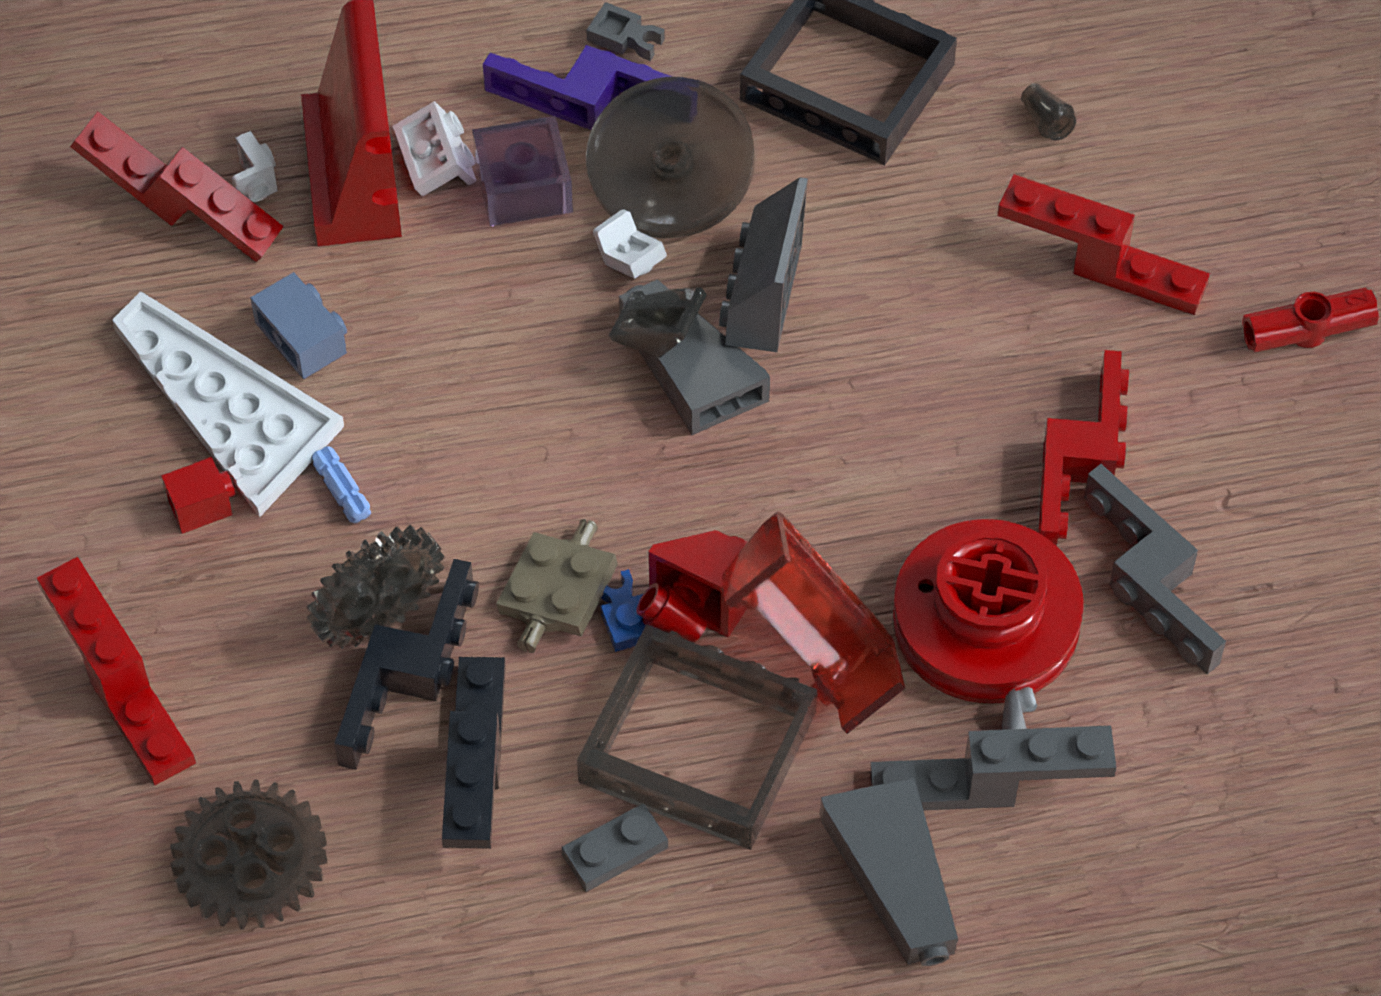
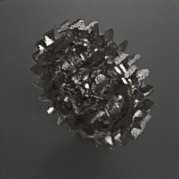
[307,525,445,649]
[170,779,328,930]

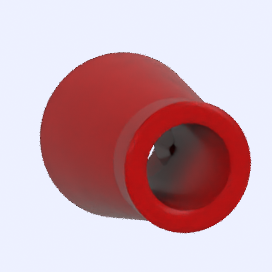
[636,583,707,643]

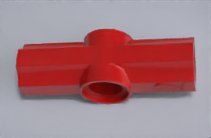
[1242,287,1379,353]

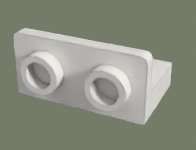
[393,101,476,196]

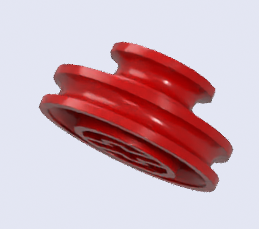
[893,519,1084,704]

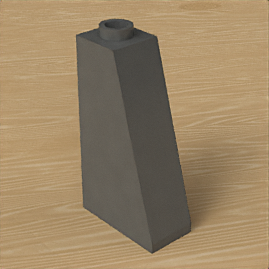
[619,280,770,435]
[819,777,958,966]

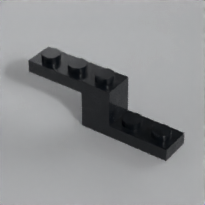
[334,559,479,770]
[442,657,506,849]

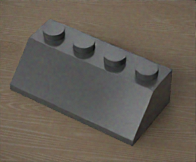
[719,177,808,352]

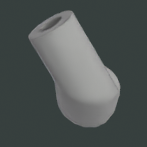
[1002,687,1037,730]

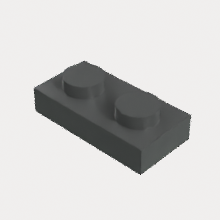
[562,803,668,892]

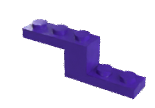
[483,45,699,131]

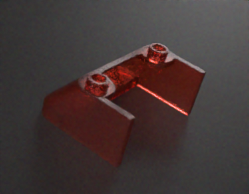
[721,511,906,734]

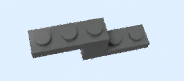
[1084,464,1226,675]
[870,725,1117,811]

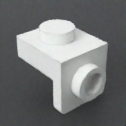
[232,131,278,202]
[593,209,667,279]

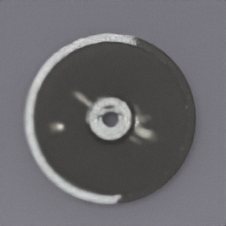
[586,77,756,238]

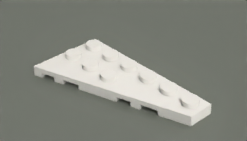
[112,291,344,517]

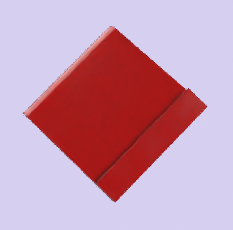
[301,0,402,247]

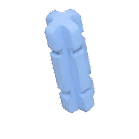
[312,446,371,523]

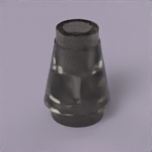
[1021,83,1076,141]

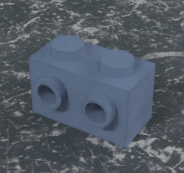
[250,272,347,379]

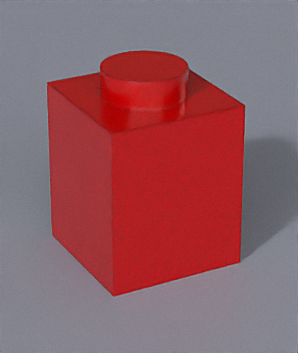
[161,457,236,534]

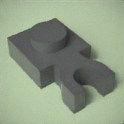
[586,2,665,61]

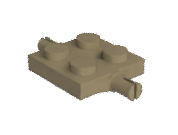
[496,519,618,653]

